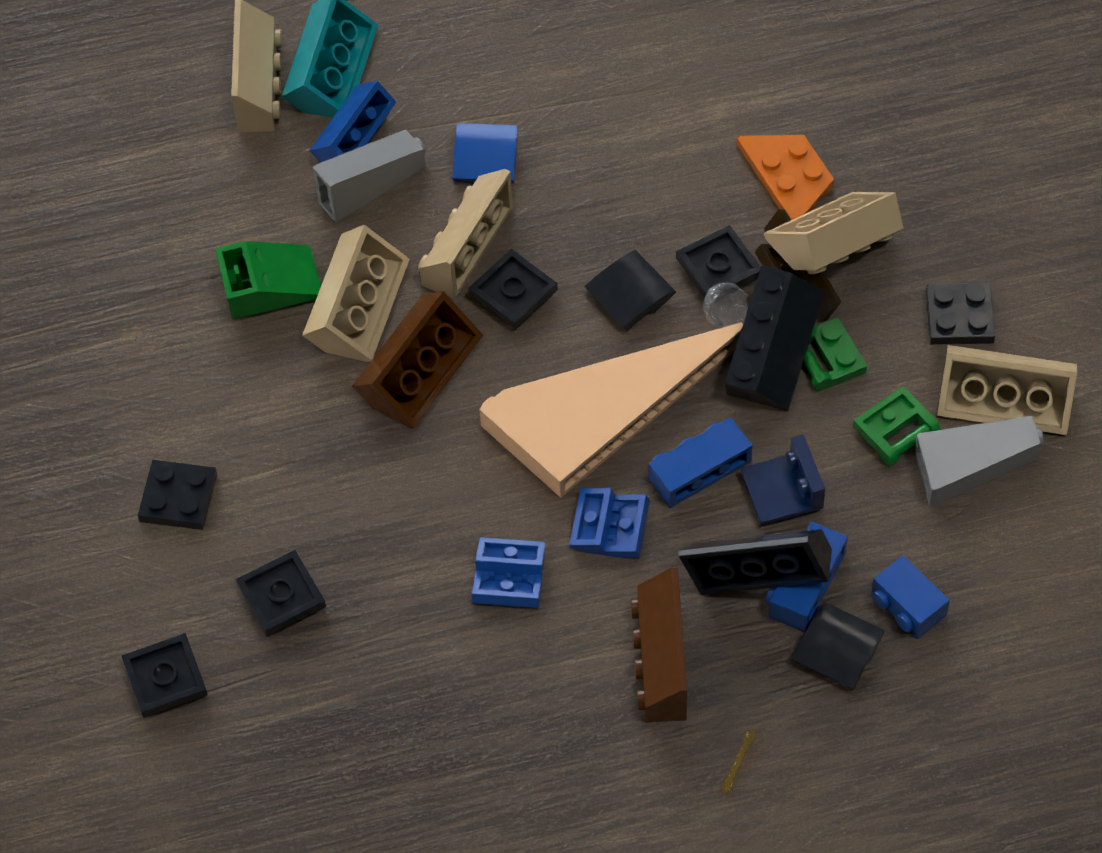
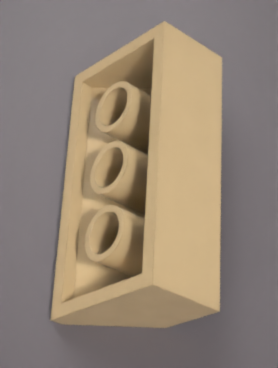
[231,0,282,133]
[418,169,513,300]
[764,192,903,274]
[302,225,410,362]
[937,345,1077,435]

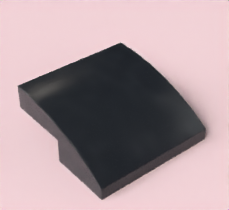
[584,249,676,331]
[792,601,885,690]

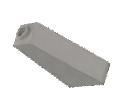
[312,129,426,223]
[914,416,1044,506]

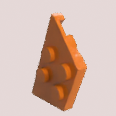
[736,135,834,220]

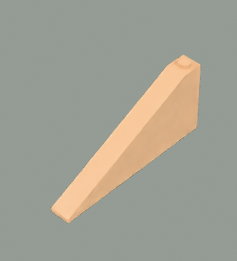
[479,322,743,498]

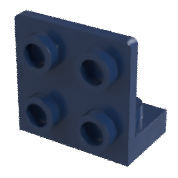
[741,434,825,525]

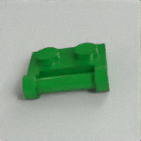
[803,317,867,391]
[853,386,941,466]

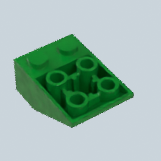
[215,241,321,320]

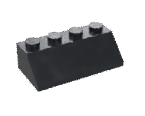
[725,265,824,411]
[678,529,832,595]

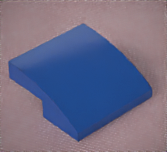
[452,123,518,183]
[569,488,650,558]
[472,537,545,608]

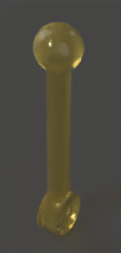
[721,729,757,792]

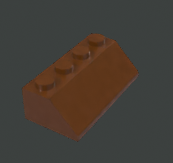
[352,291,483,428]
[631,568,687,723]

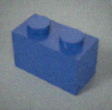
[871,555,950,639]

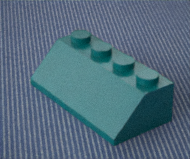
[281,0,379,118]

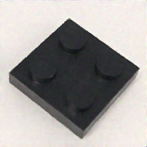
[676,225,761,303]
[469,249,558,330]
[926,283,995,345]
[138,460,217,530]
[236,550,326,636]
[122,633,208,718]

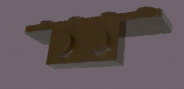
[755,209,841,322]

